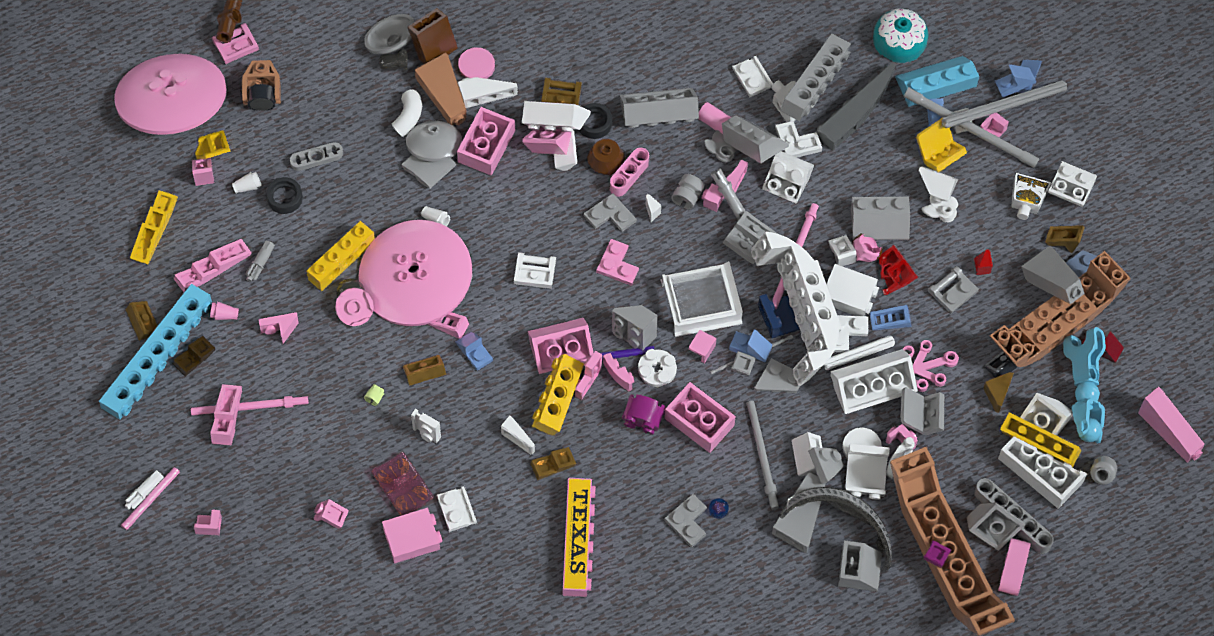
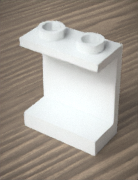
[845,444,890,500]

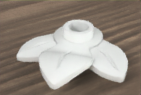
[922,195,958,222]

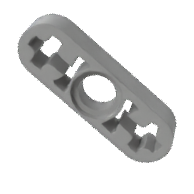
[290,142,343,171]

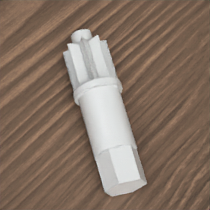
[125,470,164,510]

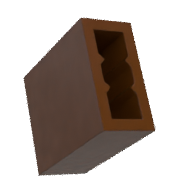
[407,8,458,64]

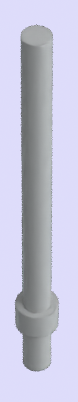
[747,401,779,510]

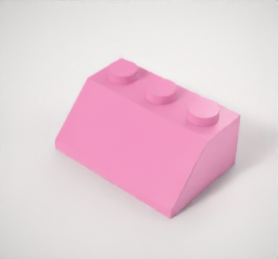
[528,318,594,374]

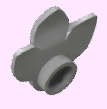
[704,130,738,162]

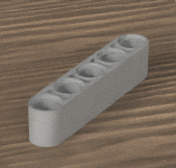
[974,478,1054,554]

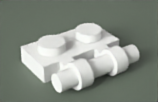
[886,437,915,478]

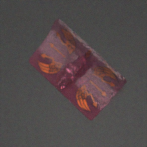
[371,452,434,516]

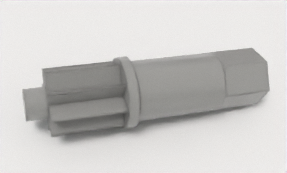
[245,241,275,282]

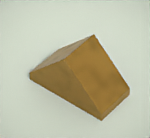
[983,372,1014,413]

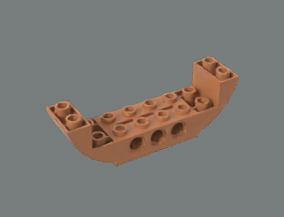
[990,251,1130,367]

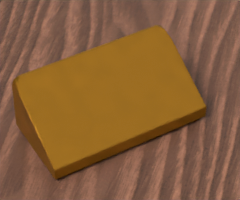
[125,301,158,341]
[403,355,446,386]

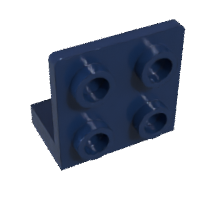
[758,294,800,339]

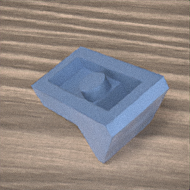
[995,65,1037,98]
[729,330,772,362]
[455,332,493,371]

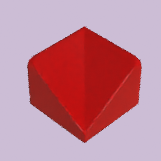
[974,249,993,275]

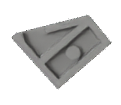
[754,358,800,393]
[808,447,844,485]

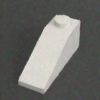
[458,77,518,108]

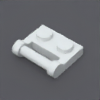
[514,253,556,289]

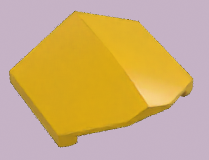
[195,130,230,159]

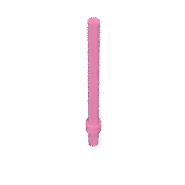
[191,396,309,415]

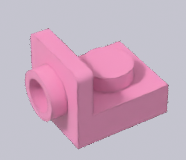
[314,499,349,529]

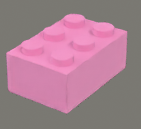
[457,107,515,176]
[664,382,736,453]

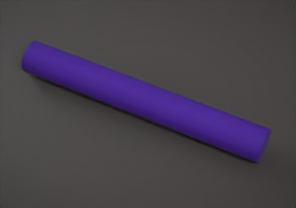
[600,346,654,360]

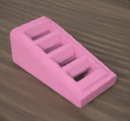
[428,312,469,339]

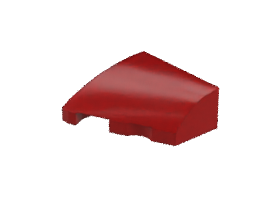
[879,245,918,296]

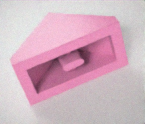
[192,158,214,186]

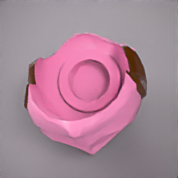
[852,233,882,262]

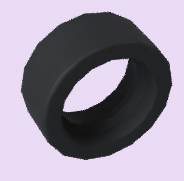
[579,103,612,139]
[266,177,303,214]

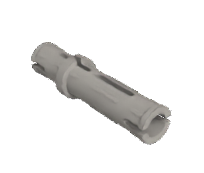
[710,168,745,221]

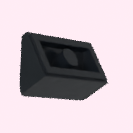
[984,351,1017,378]

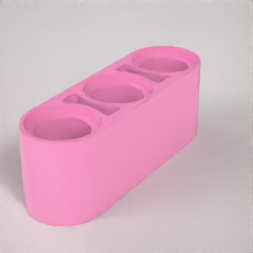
[610,148,649,197]
[998,538,1031,596]

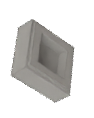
[731,351,756,376]

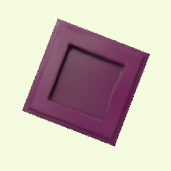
[923,541,951,568]

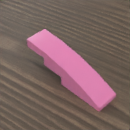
[174,239,252,292]

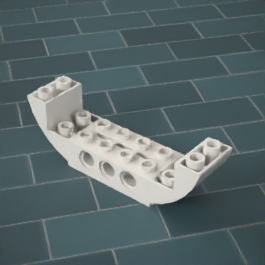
[751,231,842,386]

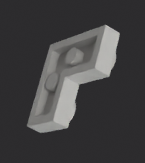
[584,193,637,232]
[664,494,707,548]

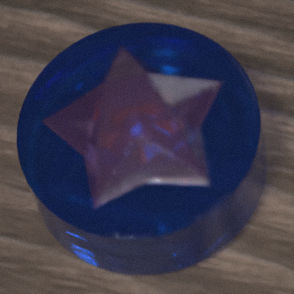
[709,498,729,519]

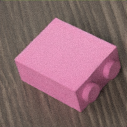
[382,508,443,564]

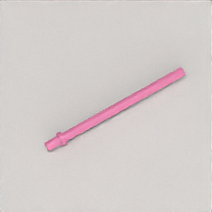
[772,203,819,309]

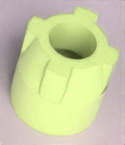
[364,384,384,406]

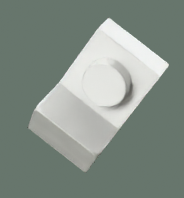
[828,235,856,266]

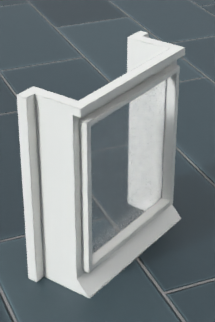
[661,261,743,337]

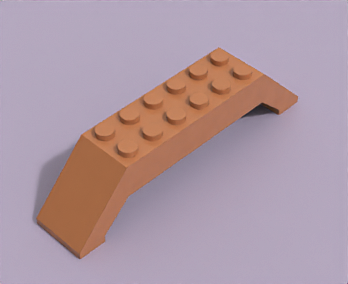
[890,447,1015,636]

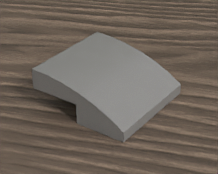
[401,155,456,189]
[723,211,776,264]

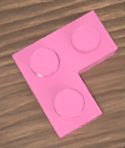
[596,239,639,286]
[575,351,602,400]

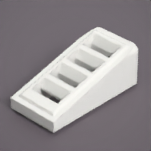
[501,416,535,455]

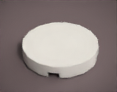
[842,428,882,458]

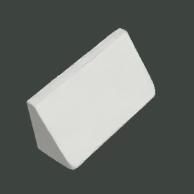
[554,131,577,171]

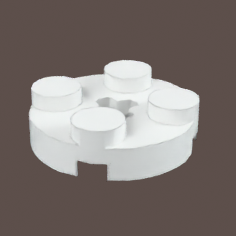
[638,349,677,387]

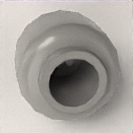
[1090,456,1117,485]

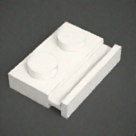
[732,56,773,97]
[411,409,441,443]
[437,486,477,532]

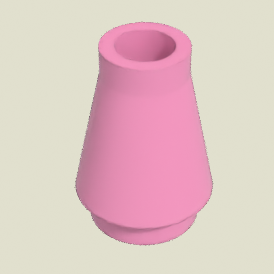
[210,301,239,320]

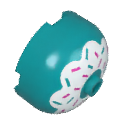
[873,9,928,63]

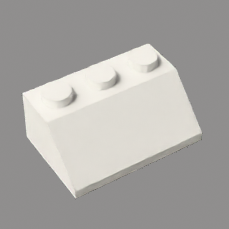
[522,101,591,132]

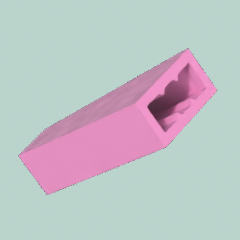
[1138,387,1205,462]

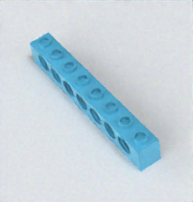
[99,284,212,420]

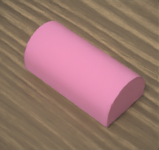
[698,102,731,134]

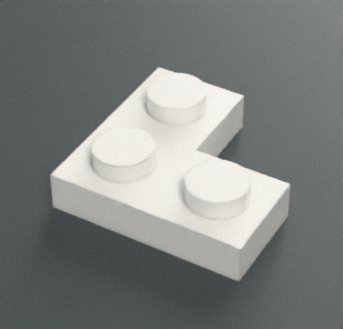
[775,121,822,158]
[834,315,868,352]

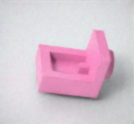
[886,424,918,449]

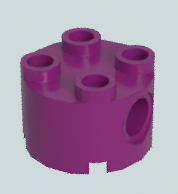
[622,394,666,435]

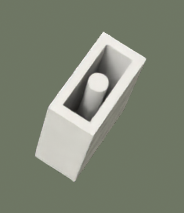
[826,264,879,316]

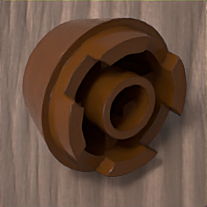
[587,139,625,175]

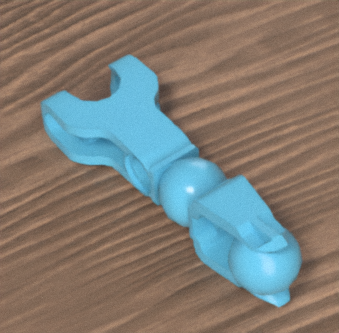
[1063,327,1106,444]

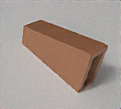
[415,53,467,126]

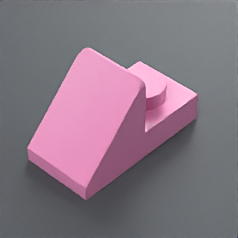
[259,312,299,343]

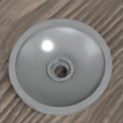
[364,14,415,54]
[406,121,462,162]

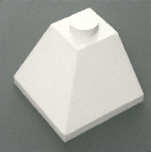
[919,166,958,203]
[1020,393,1073,436]

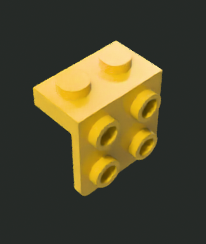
[916,118,967,172]

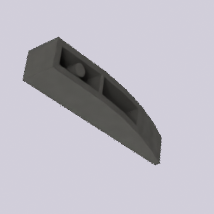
[817,62,896,151]

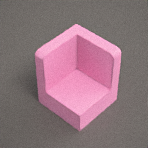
[980,113,1009,137]
[689,330,716,364]
[194,510,222,535]

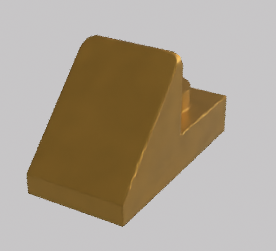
[1045,225,1085,253]

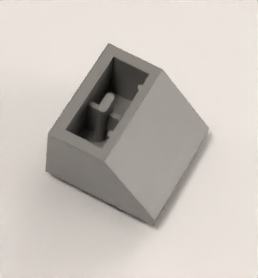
[612,305,657,351]
[838,541,882,592]

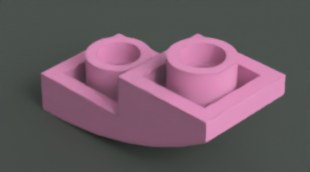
[603,353,634,391]

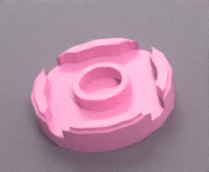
[458,48,495,79]
[335,288,374,326]

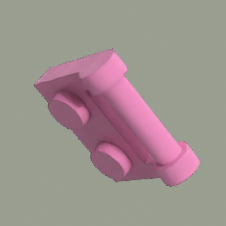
[212,23,259,64]

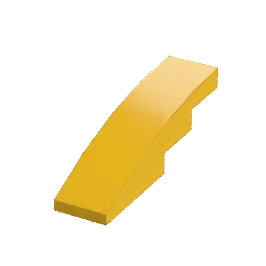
[130,190,178,264]

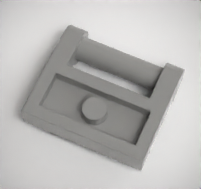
[928,266,979,314]

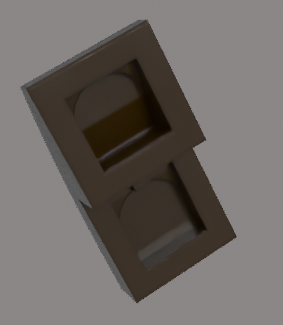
[172,336,215,377]

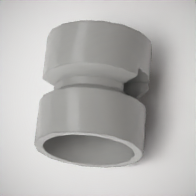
[671,174,704,210]

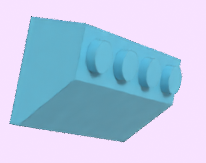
[895,56,979,107]

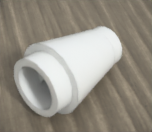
[232,172,262,194]
[421,206,450,226]

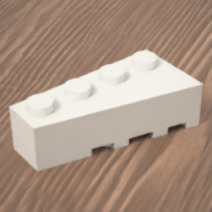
[998,437,1087,509]

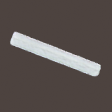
[823,335,895,370]

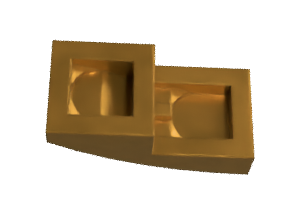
[530,447,576,480]

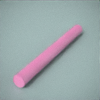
[121,467,180,530]

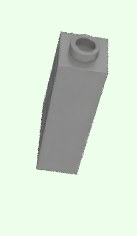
[1021,246,1084,304]
[772,472,826,553]

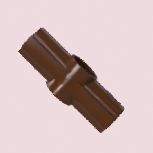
[216,0,242,43]

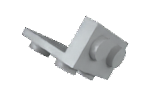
[900,387,944,435]

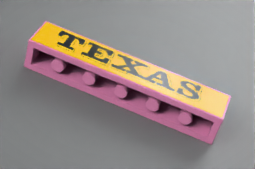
[563,478,595,597]

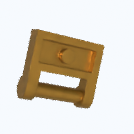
[541,77,582,105]

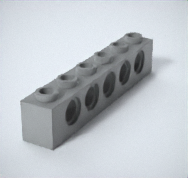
[780,34,851,121]

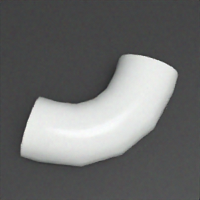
[392,90,422,137]

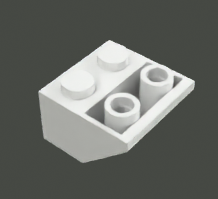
[762,151,814,204]
[1048,161,1097,207]

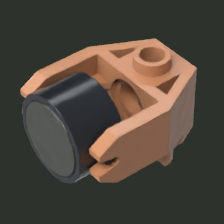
[242,60,281,111]

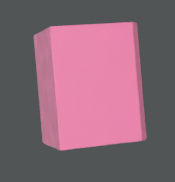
[522,127,572,155]

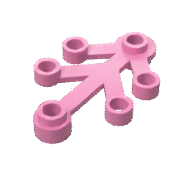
[903,340,959,392]

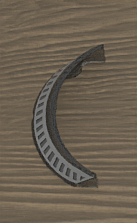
[779,487,892,573]

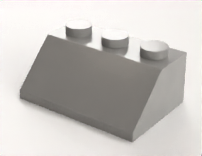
[722,115,789,163]
[851,196,910,240]

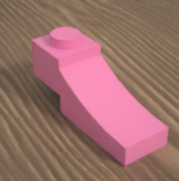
[702,160,748,212]
[210,384,242,445]

